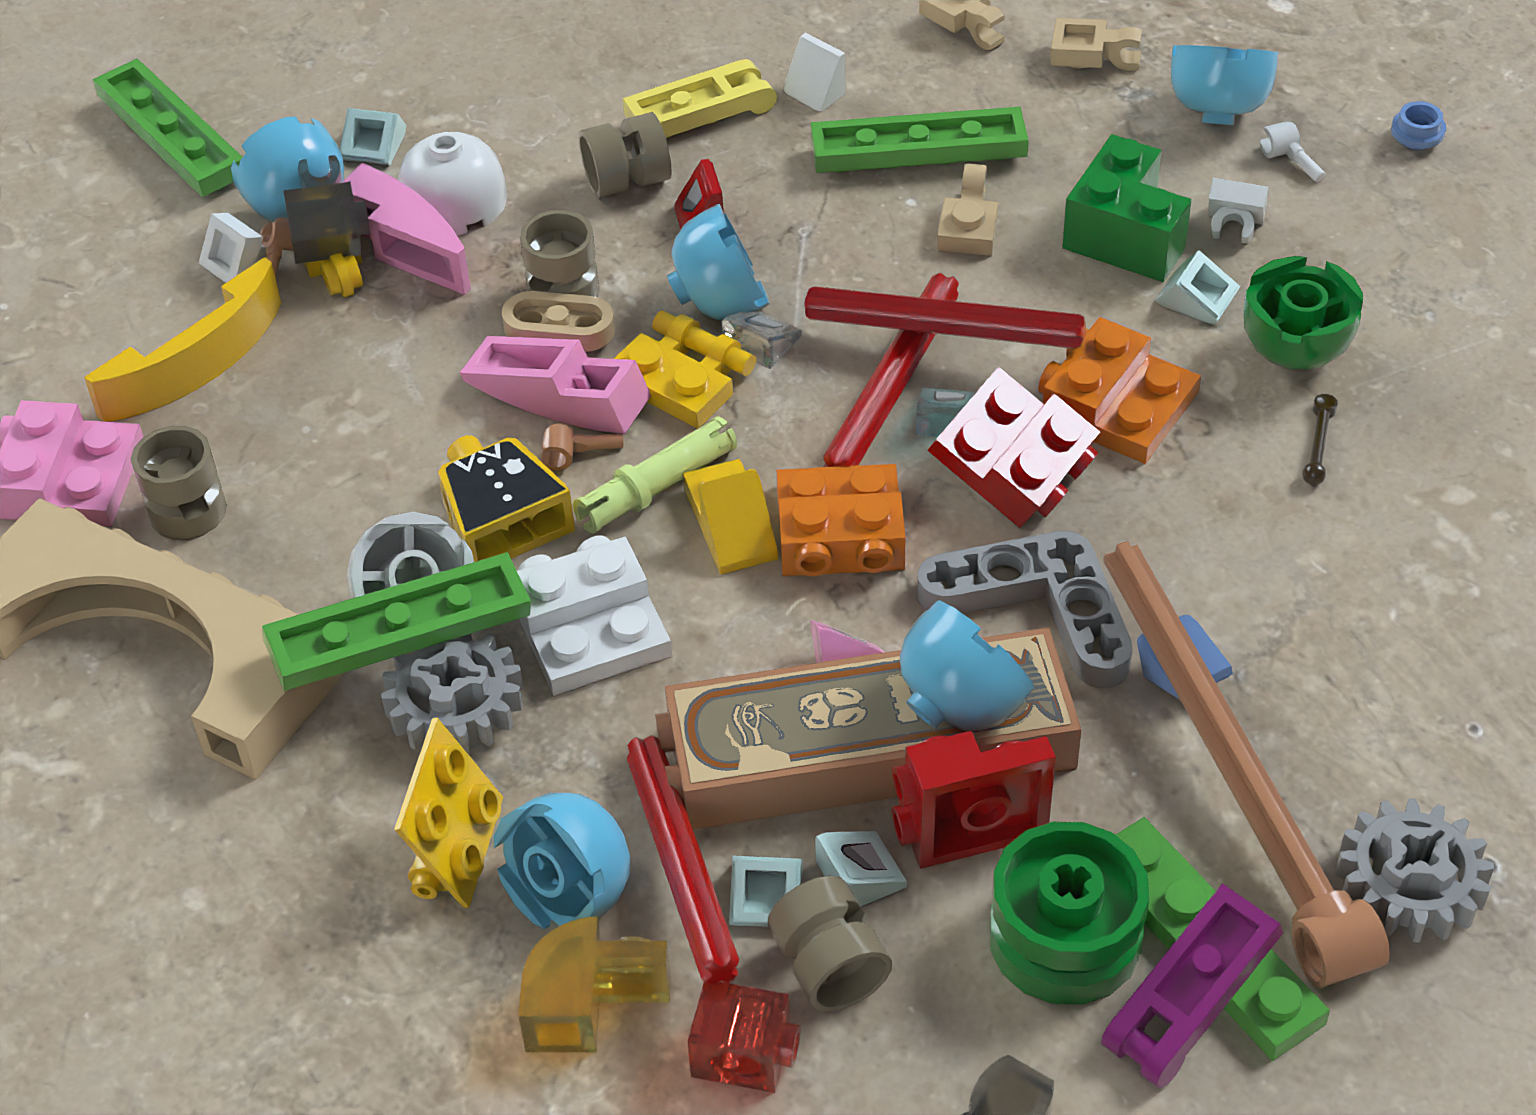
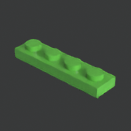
[93,58,243,198]
[811,106,1029,173]
[262,552,531,691]
[1115,817,1330,1061]

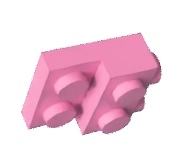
[0,400,144,527]

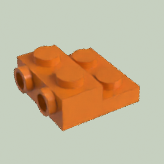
[1038,317,1202,464]
[776,464,906,576]

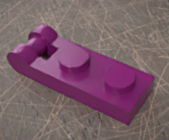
[1101,883,1284,1089]

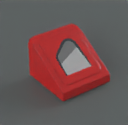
[674,158,724,230]

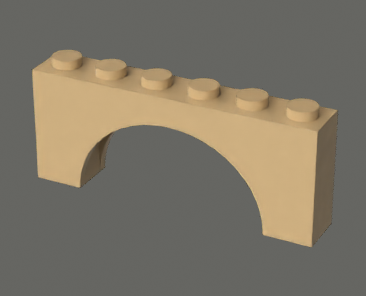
[0,498,346,780]

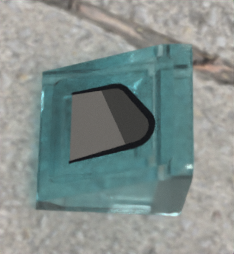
[916,387,976,437]

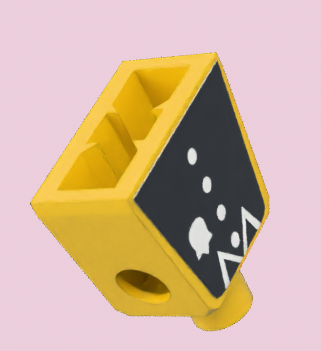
[437,435,575,562]

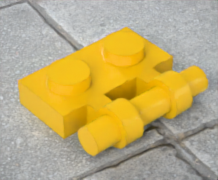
[613,310,756,429]

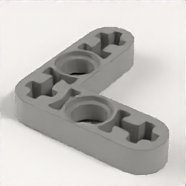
[917,531,1133,688]

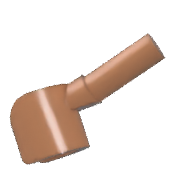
[260,217,302,278]
[540,423,624,471]

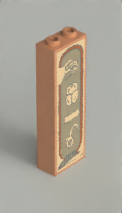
[655,627,1082,830]

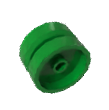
[990,821,1149,1005]

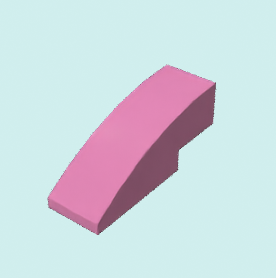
[336,163,471,295]
[459,336,652,434]

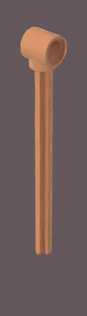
[1103,541,1390,989]

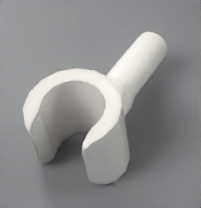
[1260,122,1326,183]

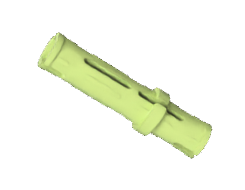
[573,416,737,534]

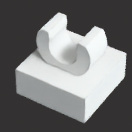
[1209,178,1268,244]
[199,213,267,283]

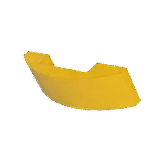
[84,257,281,422]

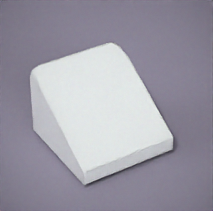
[784,32,845,111]

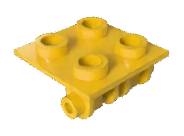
[394,717,504,908]

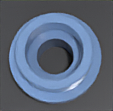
[1391,101,1446,150]

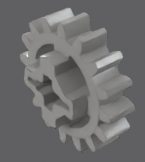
[381,633,524,754]
[1336,798,1494,943]

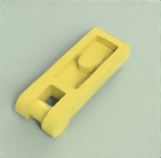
[623,59,777,138]

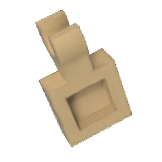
[919,0,1005,50]
[1050,18,1142,71]
[937,164,998,256]

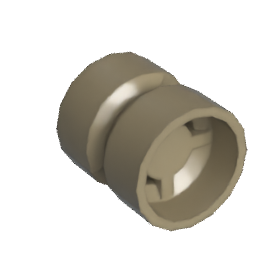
[578,112,672,198]
[520,210,599,297]
[131,426,227,540]
[768,876,892,1012]

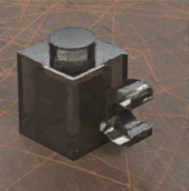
[283,155,370,264]

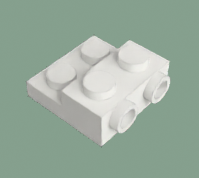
[517,536,672,696]

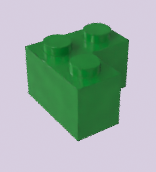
[1062,134,1192,283]

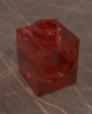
[687,982,801,1093]

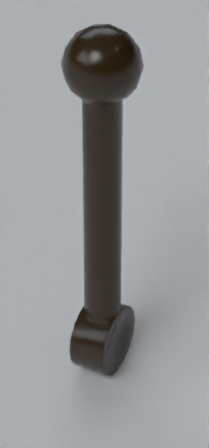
[1302,394,1338,485]

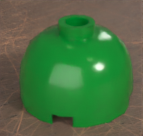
[1243,256,1363,370]

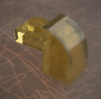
[518,917,671,1053]

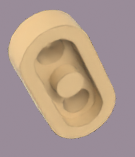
[501,291,615,352]

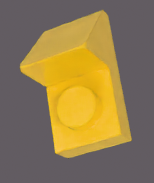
[683,459,778,575]

